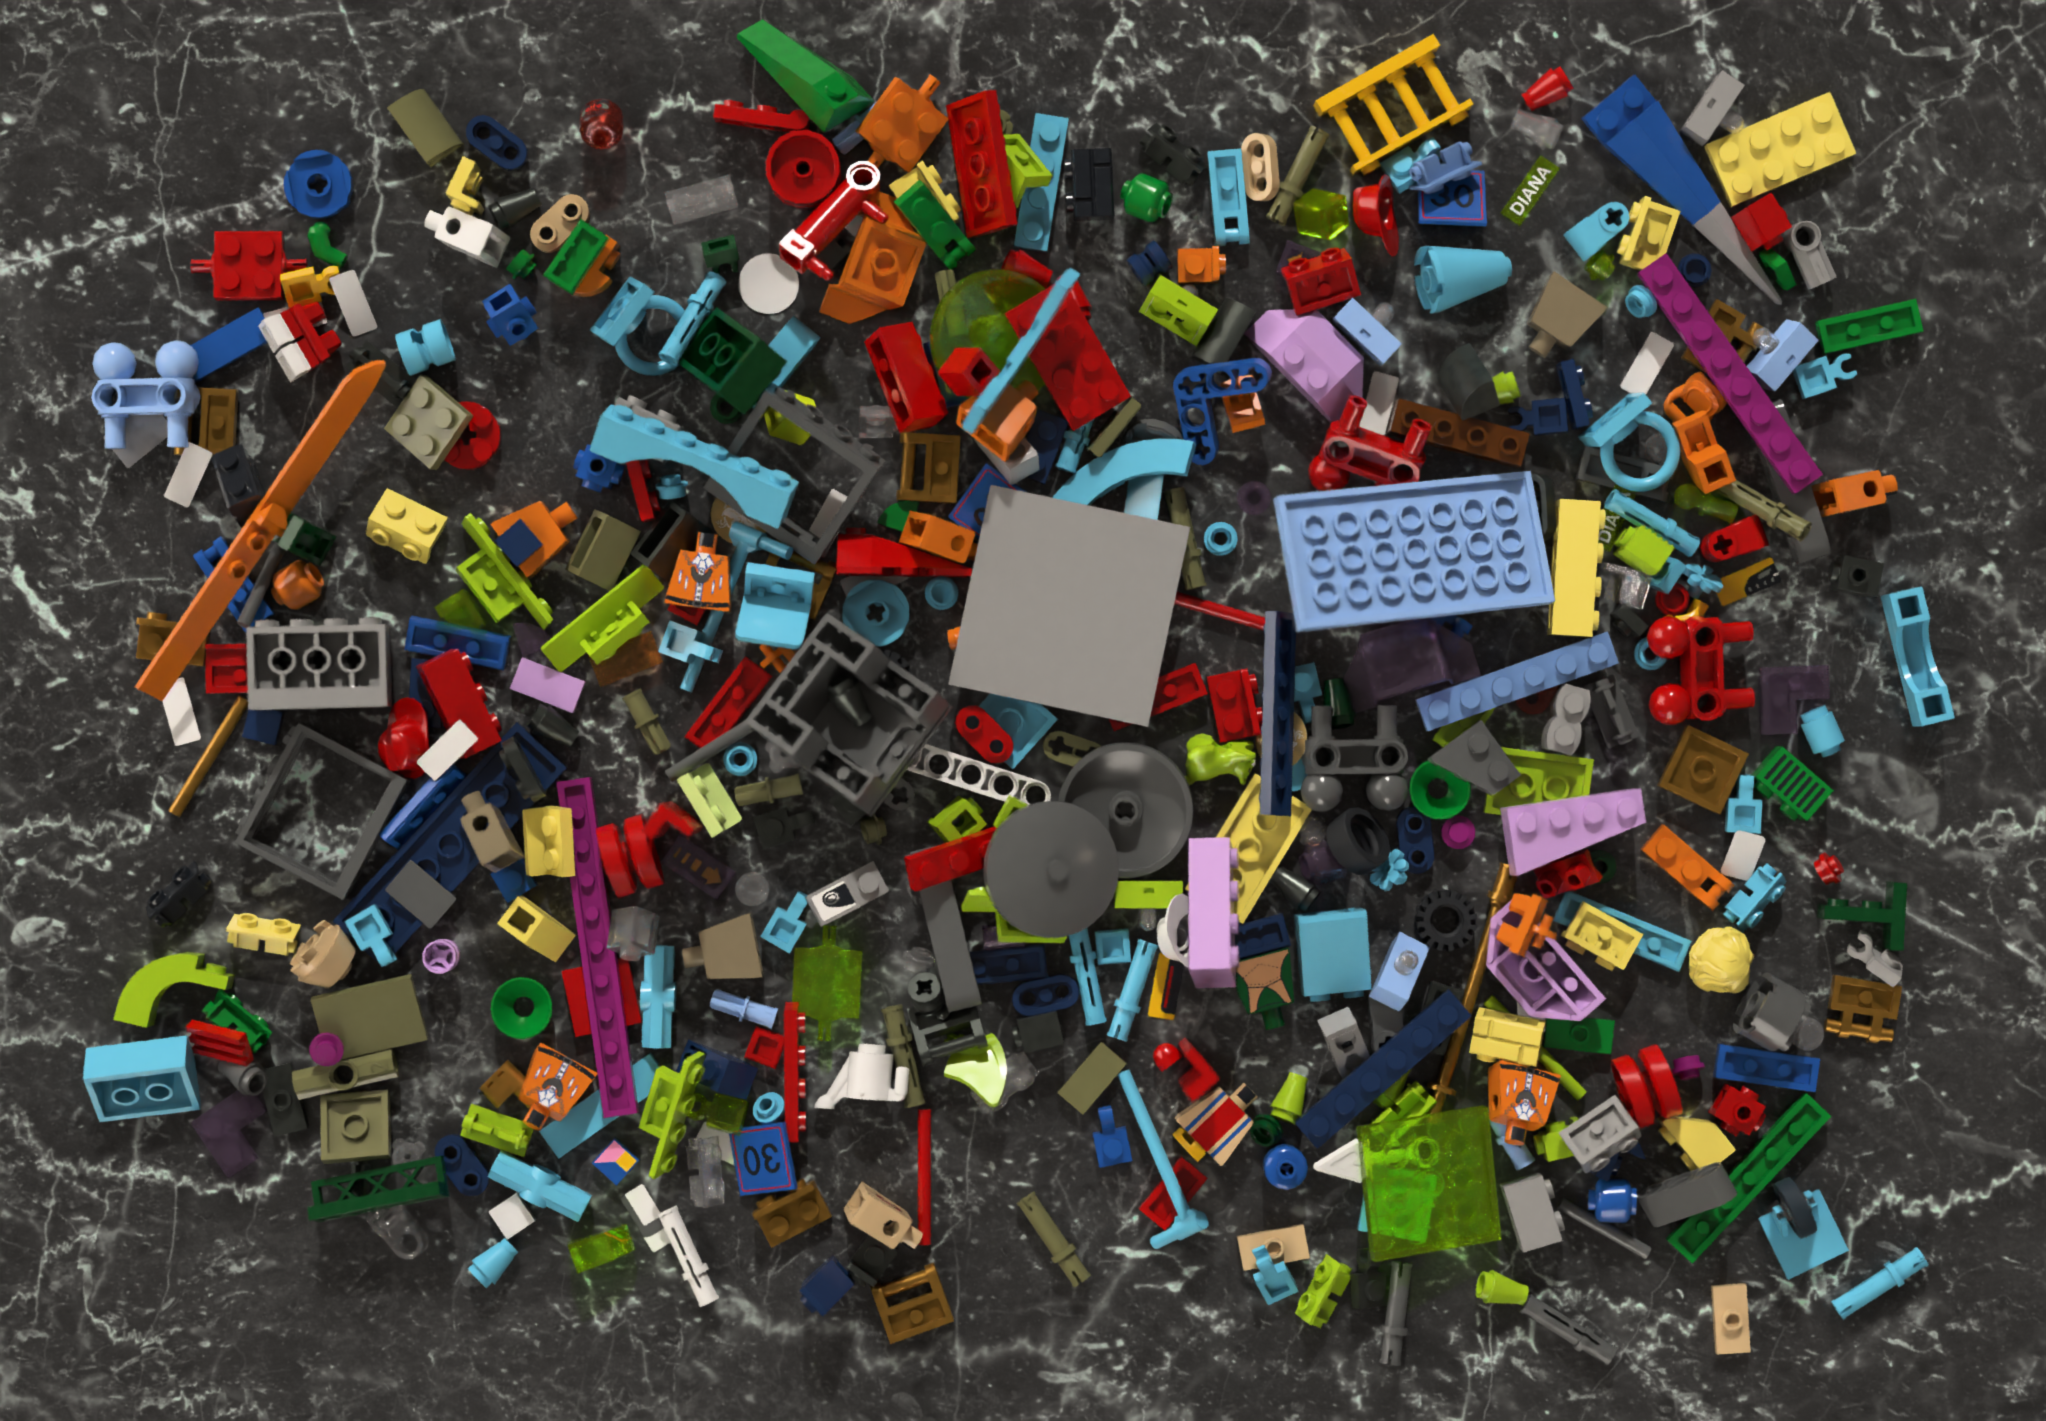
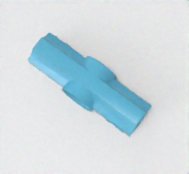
[640,945,676,1049]
[487,1150,592,1222]

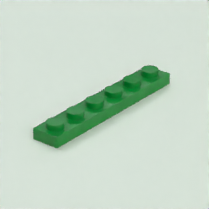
[1666,1092,1831,1264]

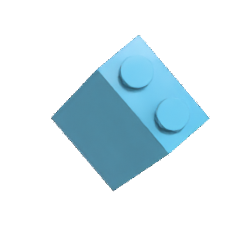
[1293,907,1372,1002]

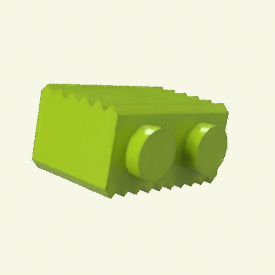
[1613,525,1674,577]

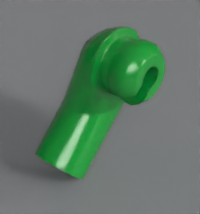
[307,221,348,270]

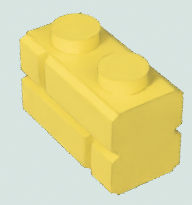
[1469,1007,1546,1067]

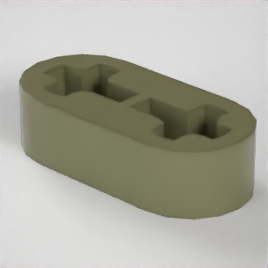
[1043,731,1101,767]

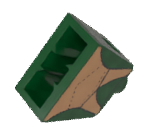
[1235,947,1294,1030]

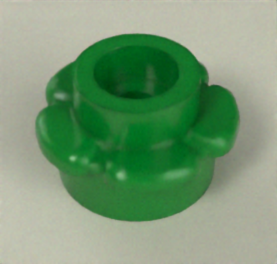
[506,249,537,280]

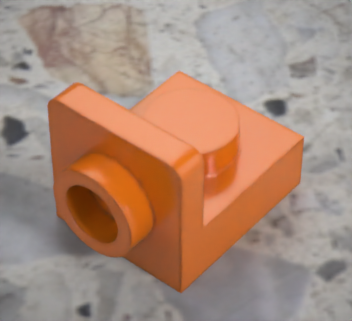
[1177,246,1226,284]

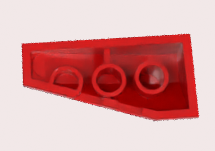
[837,528,973,577]

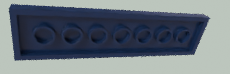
[333,722,567,967]

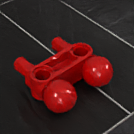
[1308,395,1432,491]
[1647,616,1755,725]

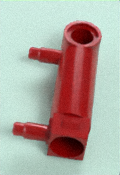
[779,161,889,281]

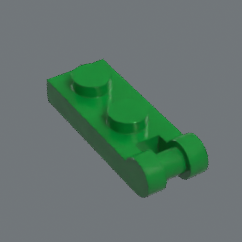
[894,180,976,270]

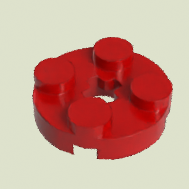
[444,401,502,470]

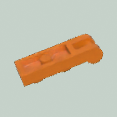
[1640,824,1735,911]

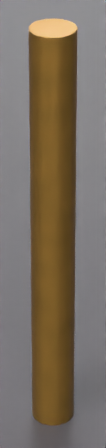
[168,695,248,817]

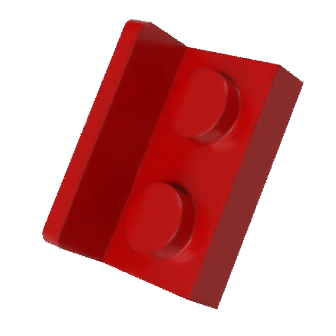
[1281,248,1361,316]
[1206,668,1263,743]

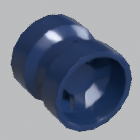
[1126,240,1173,287]

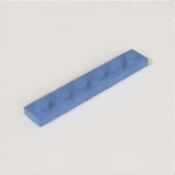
[1415,632,1619,731]

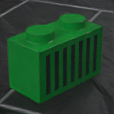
[1751,746,1834,821]

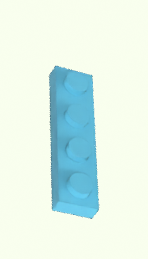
[1014,113,1069,253]

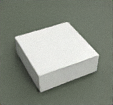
[489,1192,536,1240]

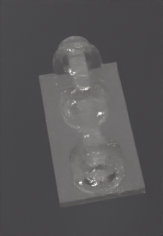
[665,174,739,225]
[969,1051,1040,1114]
[686,1136,725,1208]

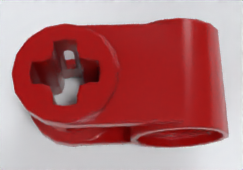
[1699,514,1770,562]

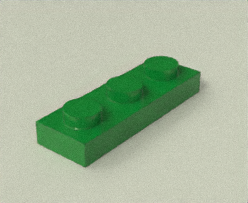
[1815,299,1924,355]

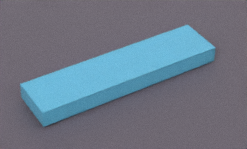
[1553,891,1692,972]
[539,1053,661,1159]

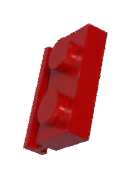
[205,643,248,694]

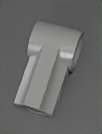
[1783,221,1837,290]

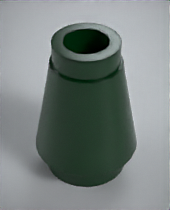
[1324,678,1357,730]

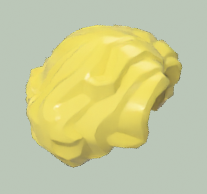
[1689,927,1754,994]

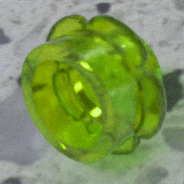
[1584,250,1615,281]

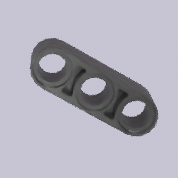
[1637,1162,1737,1227]

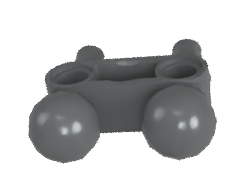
[1300,705,1409,812]

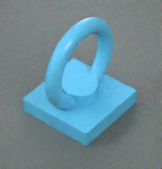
[590,277,685,376]
[1578,392,1680,492]

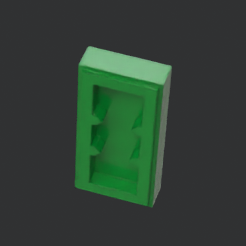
[543,219,610,296]
[1543,1017,1615,1054]

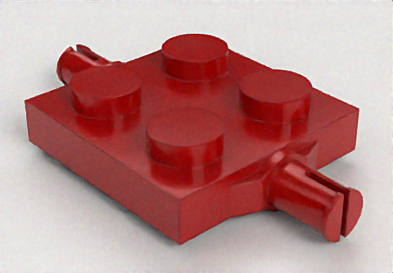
[190,231,308,300]

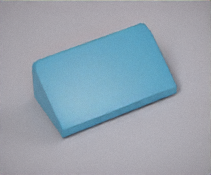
[1124,474,1164,520]

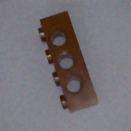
[1386,398,1530,469]

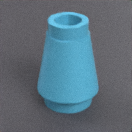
[468,1238,518,1288]

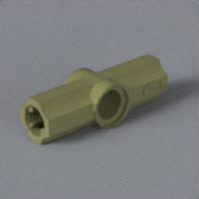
[292,1048,399,1100]

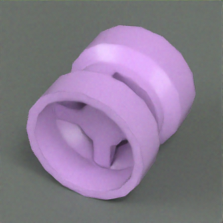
[422,939,460,974]

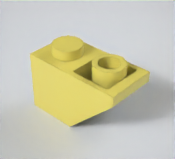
[497,895,576,962]
[1657,1116,1736,1171]

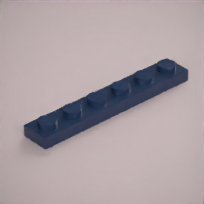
[1259,611,1296,816]
[1295,989,1472,1149]

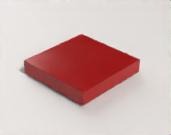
[561,956,643,1037]

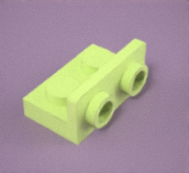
[677,763,742,838]

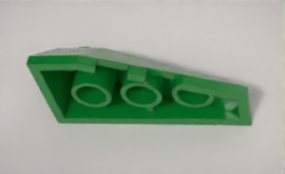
[736,19,874,133]

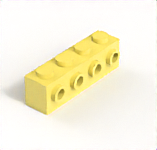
[1547,499,1606,638]

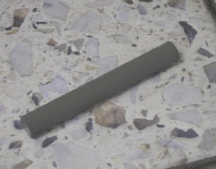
[237,542,286,628]
[665,720,754,782]
[1557,1197,1652,1259]

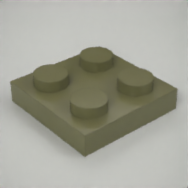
[384,374,474,470]
[320,1089,391,1164]

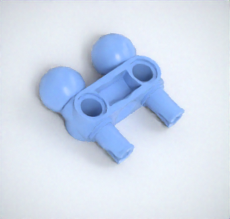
[92,340,200,449]

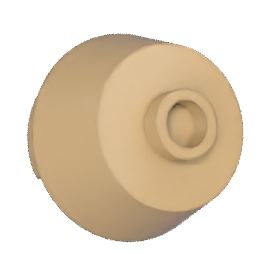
[290,920,356,989]

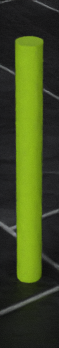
[1483,995,1587,1101]

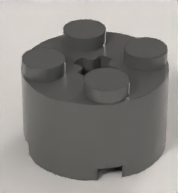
[1733,973,1811,1052]

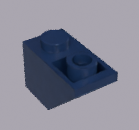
[676,1040,758,1100]
[800,1255,855,1316]

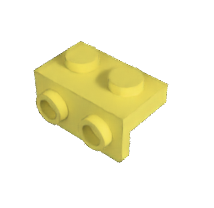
[1617,196,1680,271]
[366,488,448,564]

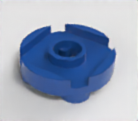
[284,150,353,219]

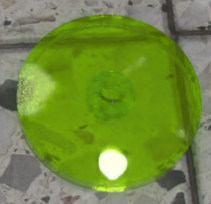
[930,269,1045,399]

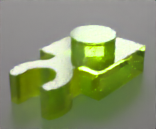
[687,1093,749,1136]

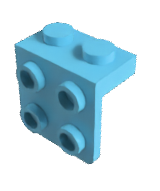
[735,562,815,650]

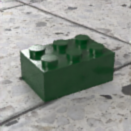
[678,307,787,415]

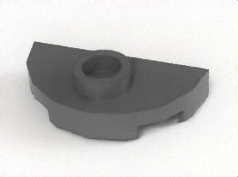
[1122,419,1184,443]

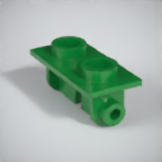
[202,989,272,1055]

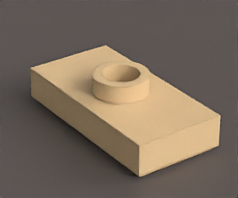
[1237,1224,1310,1271]
[1711,1283,1751,1355]

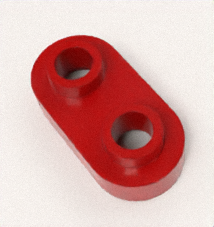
[956,705,1013,763]

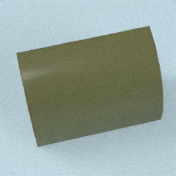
[387,89,463,167]
[565,509,641,591]

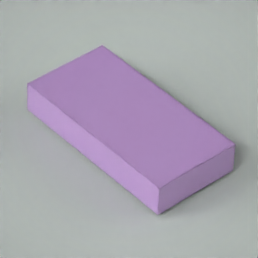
[510,657,586,713]

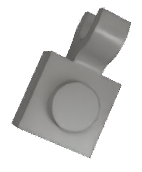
[1847,930,1903,988]

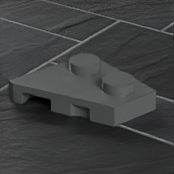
[1428,720,1521,796]

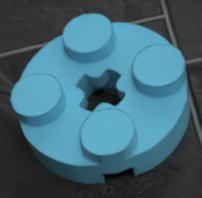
[842,579,909,646]

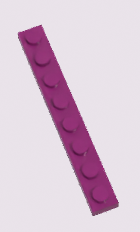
[1637,253,1823,495]

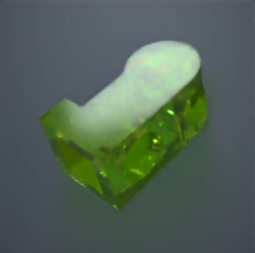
[567,1224,636,1274]

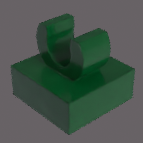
[701,234,740,275]

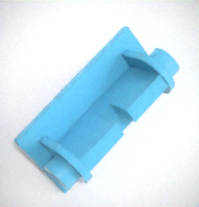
[1723,863,1786,932]

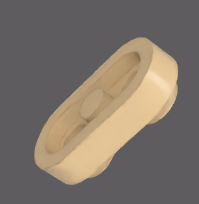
[1241,133,1280,201]
[530,194,590,253]

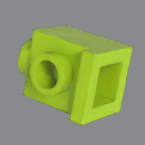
[927,796,987,843]
[1533,1116,1579,1162]

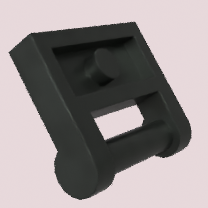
[906,1000,988,1067]

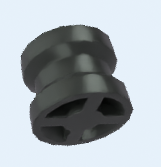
[908,972,945,1014]

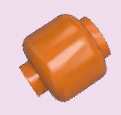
[271,560,324,610]

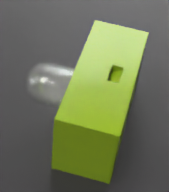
[1139,275,1218,346]
[1114,880,1183,931]

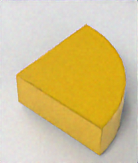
[1172,1126,1206,1162]

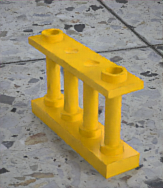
[1313,34,1474,176]

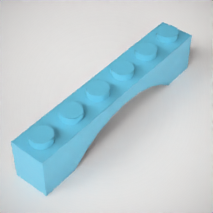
[589,404,799,529]

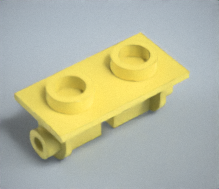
[226,913,301,956]

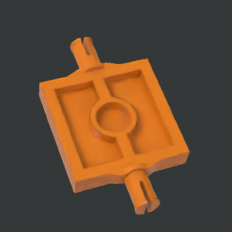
[855,74,949,173]

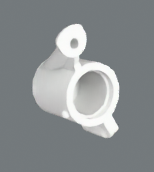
[814,1044,909,1109]

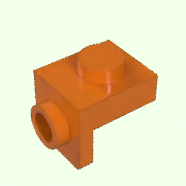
[1220,375,1265,433]

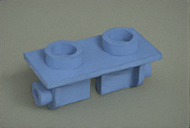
[1409,141,1482,194]

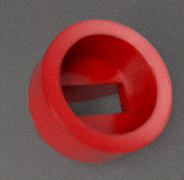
[1153,1043,1183,1072]

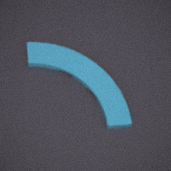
[962,268,1080,434]
[1053,439,1196,506]

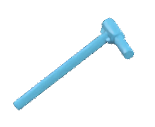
[680,522,793,692]
[1117,1070,1209,1249]

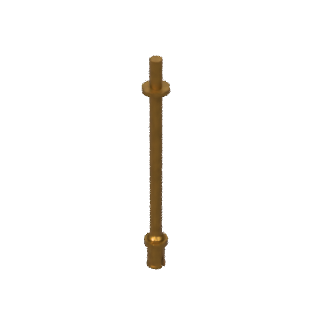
[1425,862,1518,1125]

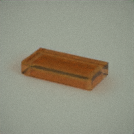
[588,631,664,687]

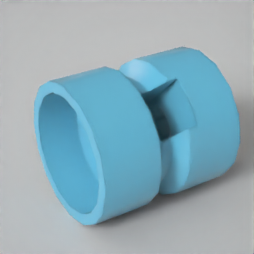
[395,319,456,376]

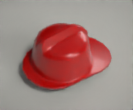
[1353,174,1399,256]
[378,697,430,779]

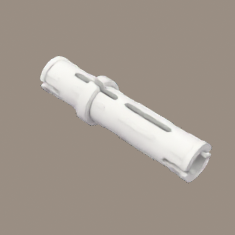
[657,1205,719,1307]

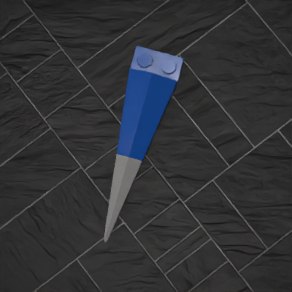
[1581,75,1782,304]

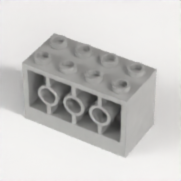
[246,618,392,710]

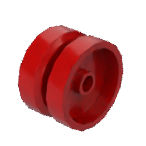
[766,130,841,210]
[596,814,665,898]
[1610,1044,1683,1129]

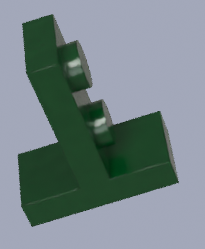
[272,512,337,566]
[1817,881,1907,951]

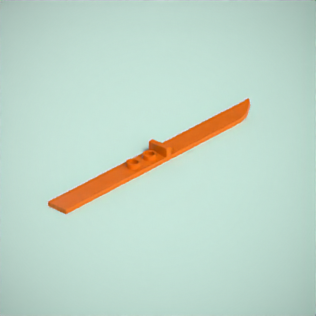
[135,360,386,701]

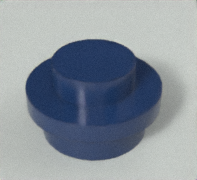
[1677,253,1711,288]

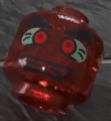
[579,99,624,150]

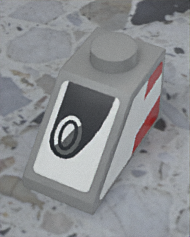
[805,861,889,927]

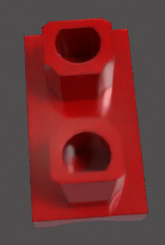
[1533,849,1603,899]

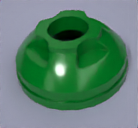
[1409,761,1471,820]
[490,977,553,1039]

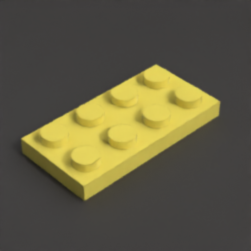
[1704,92,1856,208]
[1185,773,1312,924]

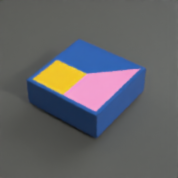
[592,1137,640,1186]

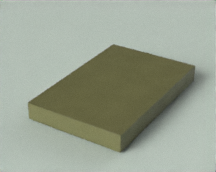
[311,974,428,1060]

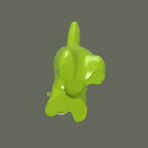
[1185,734,1256,786]

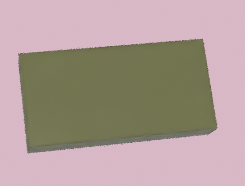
[1084,397,1141,457]
[1057,1041,1127,1115]

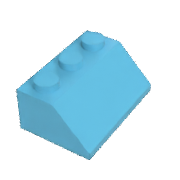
[83,1035,201,1122]

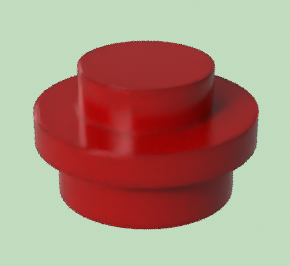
[1655,583,1690,616]
[1814,852,1844,885]

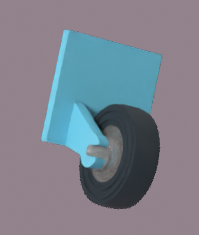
[1758,1177,1849,1280]

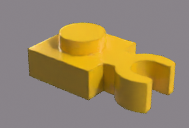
[280,266,339,308]

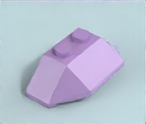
[1244,309,1364,423]
[1486,901,1606,1021]

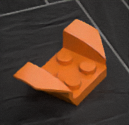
[819,192,927,324]

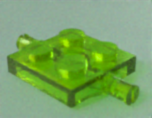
[792,925,863,1041]

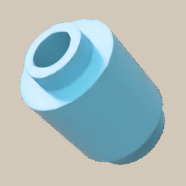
[1800,705,1845,757]

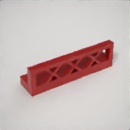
[641,801,704,839]
[1178,1037,1219,1102]

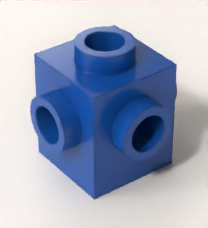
[482,284,539,346]
[573,444,625,493]

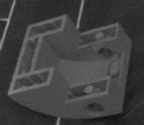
[745,613,953,817]

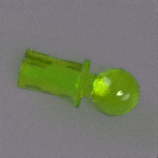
[1674,483,1739,524]

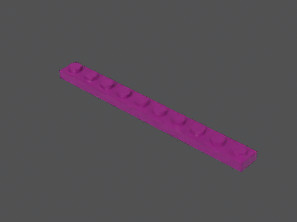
[556,777,639,1118]

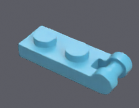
[1207,148,1250,246]

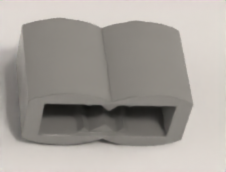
[1541,684,1591,756]

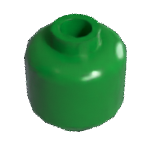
[1120,173,1173,223]

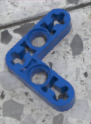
[1173,358,1272,465]

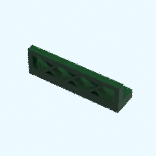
[307,1156,450,1222]

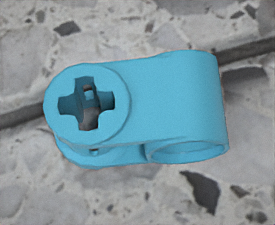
[1563,202,1629,262]

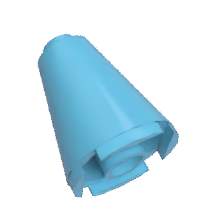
[1414,246,1512,314]

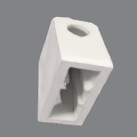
[425,206,511,268]

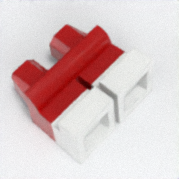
[258,302,342,383]

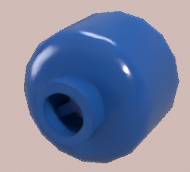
[1263,1144,1308,1190]
[1588,1178,1637,1223]

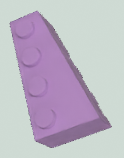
[1500,788,1646,876]
[1189,837,1239,988]

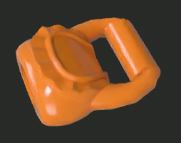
[1663,372,1727,423]

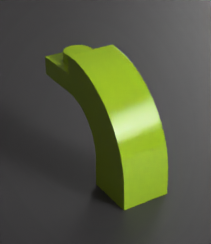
[114,952,235,1028]

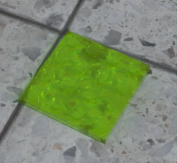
[1356,1105,1502,1262]

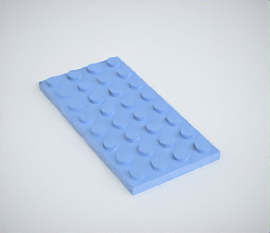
[1273,471,1555,632]

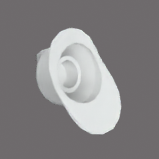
[1157,894,1189,967]

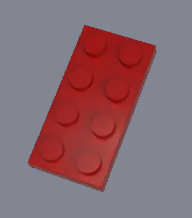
[946,90,1017,238]
[1004,283,1131,431]

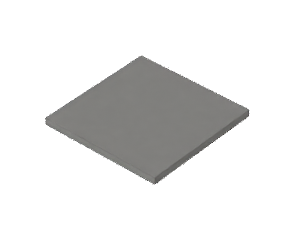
[948,485,1190,727]

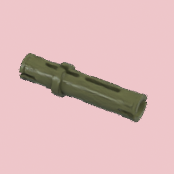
[1266,126,1330,226]
[1716,480,1812,542]
[1163,487,1207,590]
[881,1004,926,1108]
[1016,1191,1091,1288]

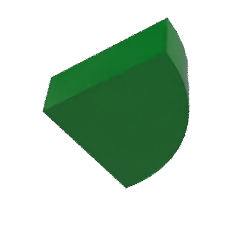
[1759,248,1796,291]
[877,500,920,532]

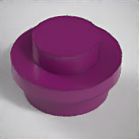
[1441,815,1475,849]
[309,1033,344,1066]
[1671,1055,1705,1080]

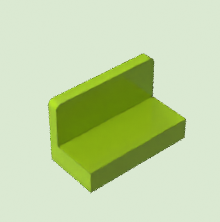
[1003,134,1053,208]

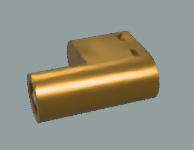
[477,1060,531,1109]

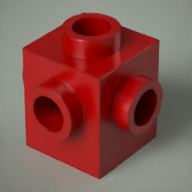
[1708,1083,1766,1137]

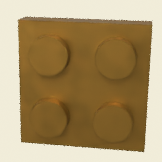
[1657,725,1749,815]

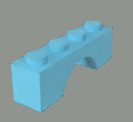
[1880,586,1955,727]

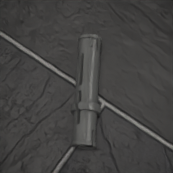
[1379,1261,1413,1366]
[1520,1294,1618,1366]

